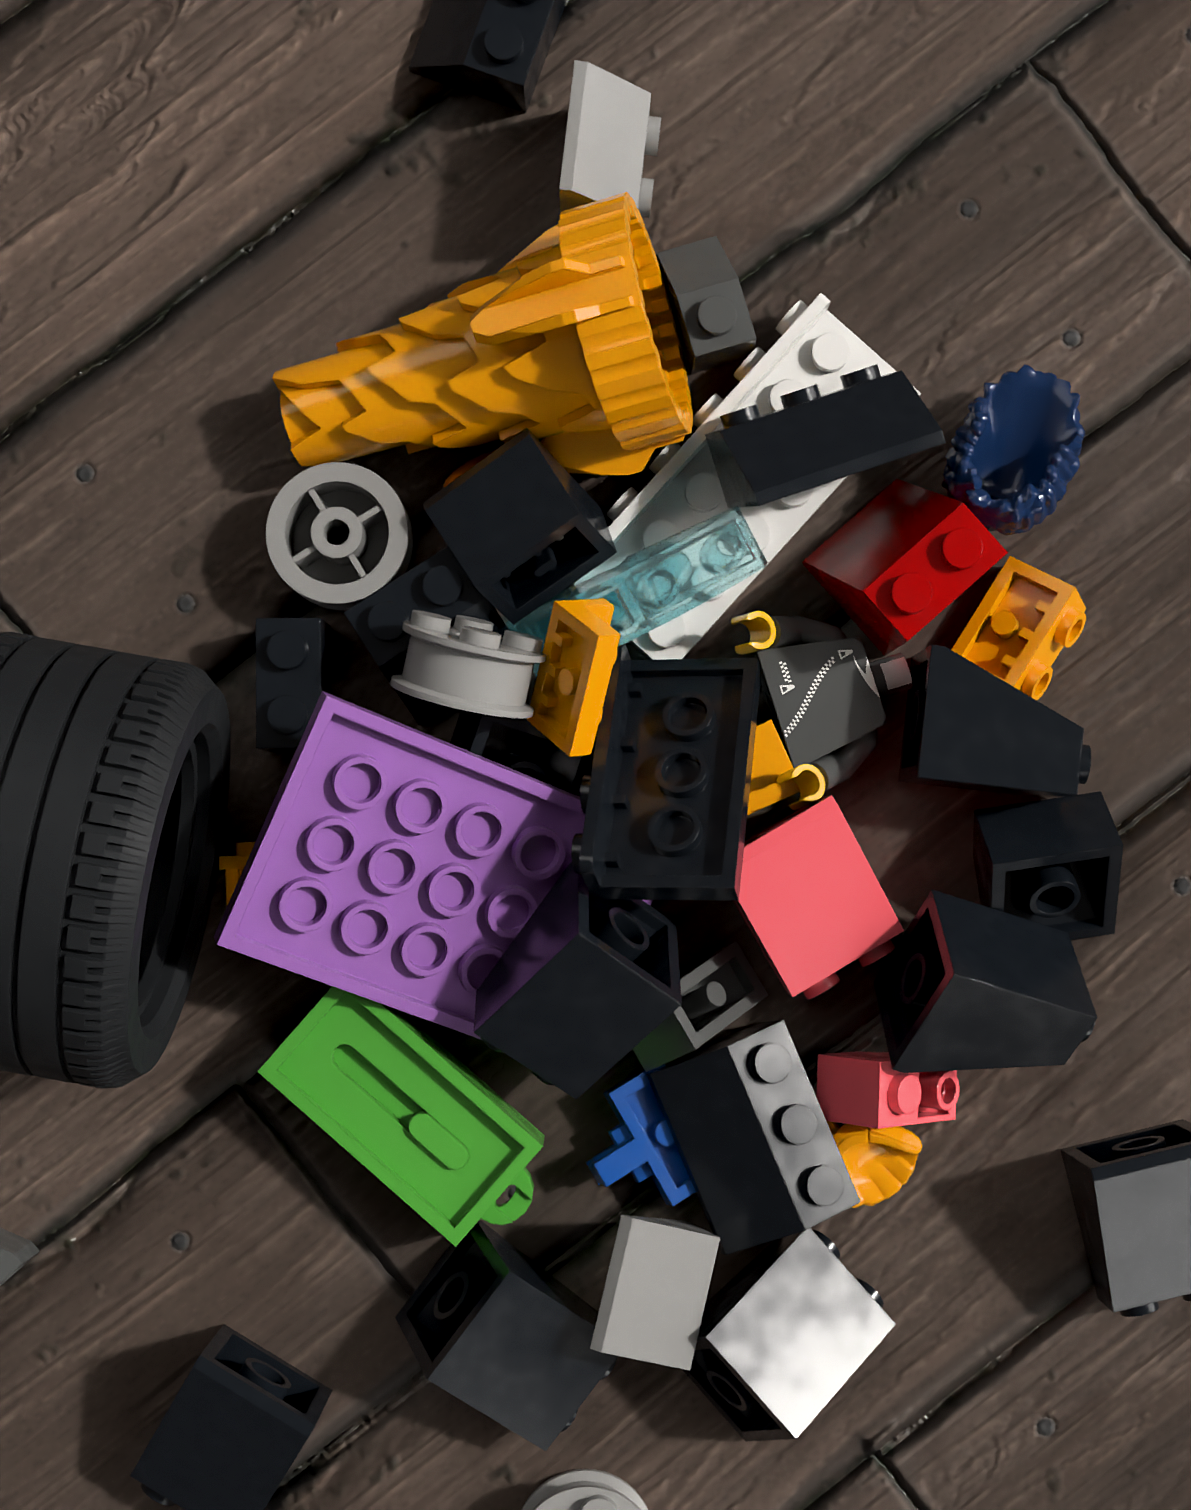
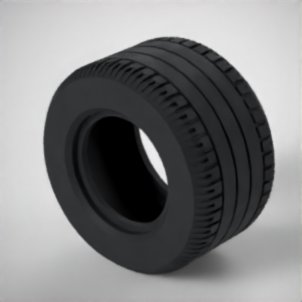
[0,632,231,1089]

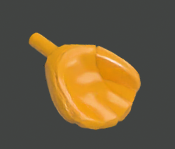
[827,1121,922,1208]

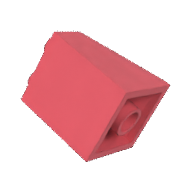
[732,795,904,1000]

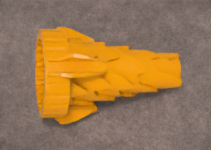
[272,192,693,475]

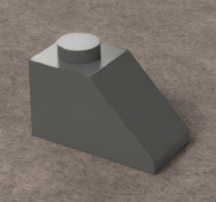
[656,236,757,375]
[632,941,768,1072]

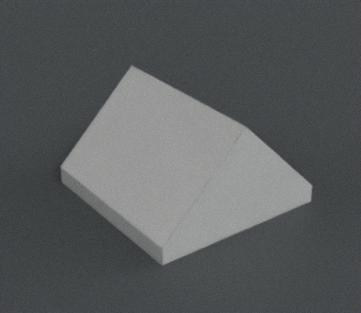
[590,1215,720,1371]

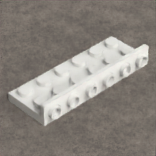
[569,293,921,660]

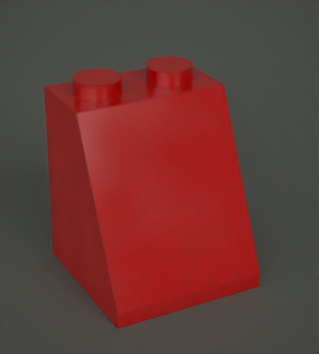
[802,479,1008,656]

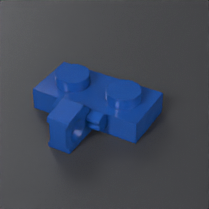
[586,1064,696,1206]

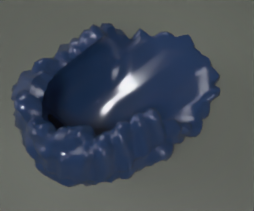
[941,365,1085,535]

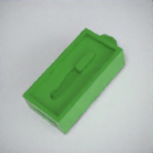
[257,986,545,1247]

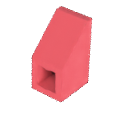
[816,1051,960,1129]

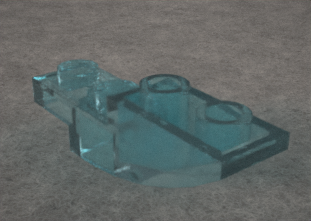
[505,505,768,677]

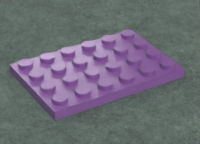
[214,691,653,1040]

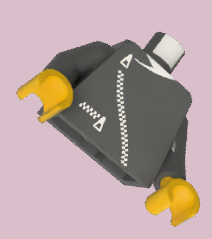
[731,611,913,810]

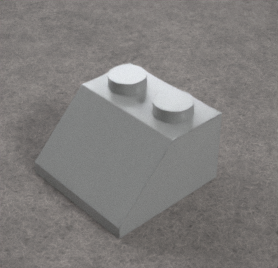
[559,60,661,218]

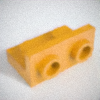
[951,556,1086,700]
[527,598,621,757]

